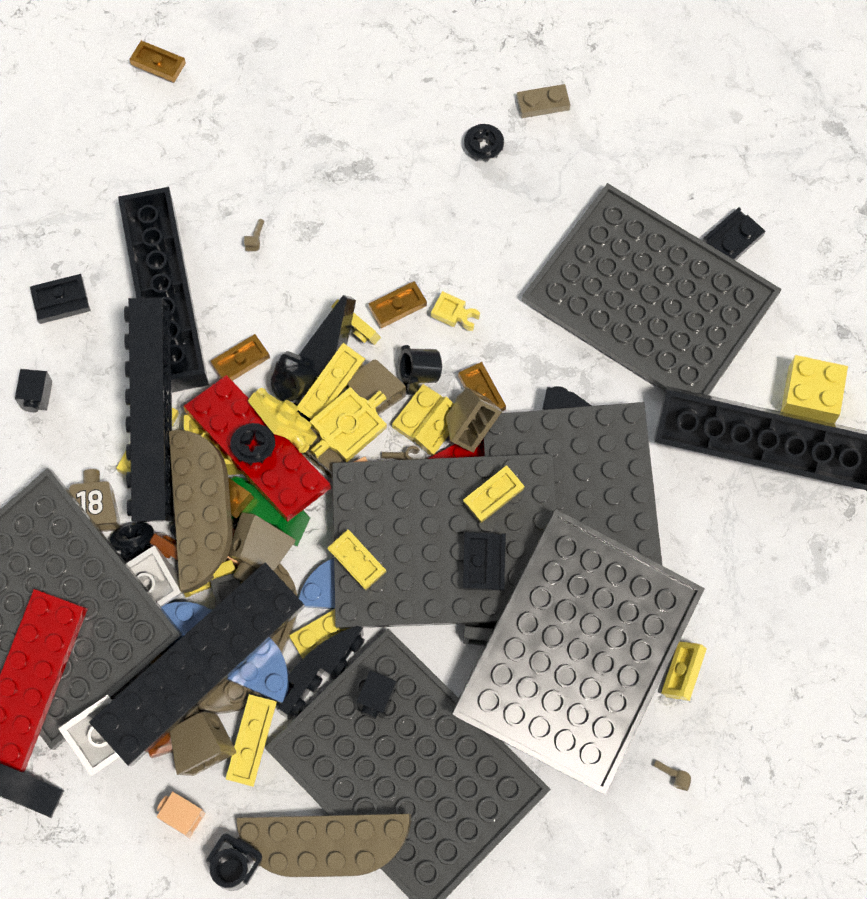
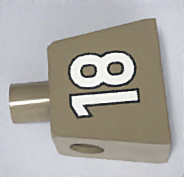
[69,469,121,532]

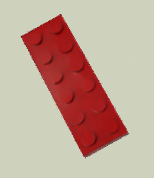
[183,375,331,522]
[0,589,88,772]

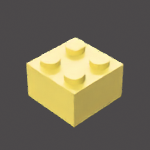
[781,355,848,423]

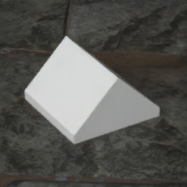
[127,545,183,607]
[58,695,119,776]

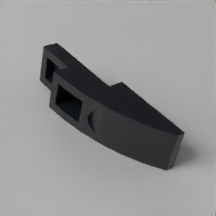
[278,626,365,720]

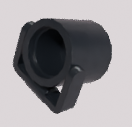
[398,345,442,395]
[271,351,317,402]
[206,834,262,891]

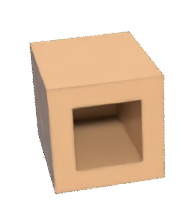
[157,791,206,838]

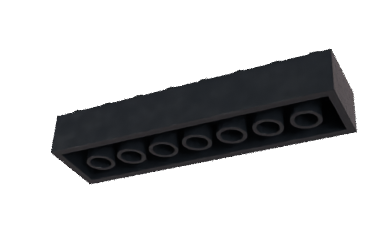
[118,187,209,393]
[124,297,174,523]
[654,386,867,491]
[89,562,305,766]

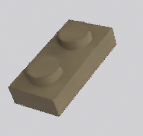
[516,84,571,119]

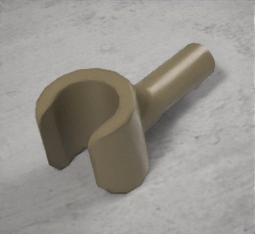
[244,219,264,251]
[382,446,420,460]
[653,760,691,791]

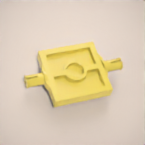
[310,387,387,462]
[248,388,317,453]

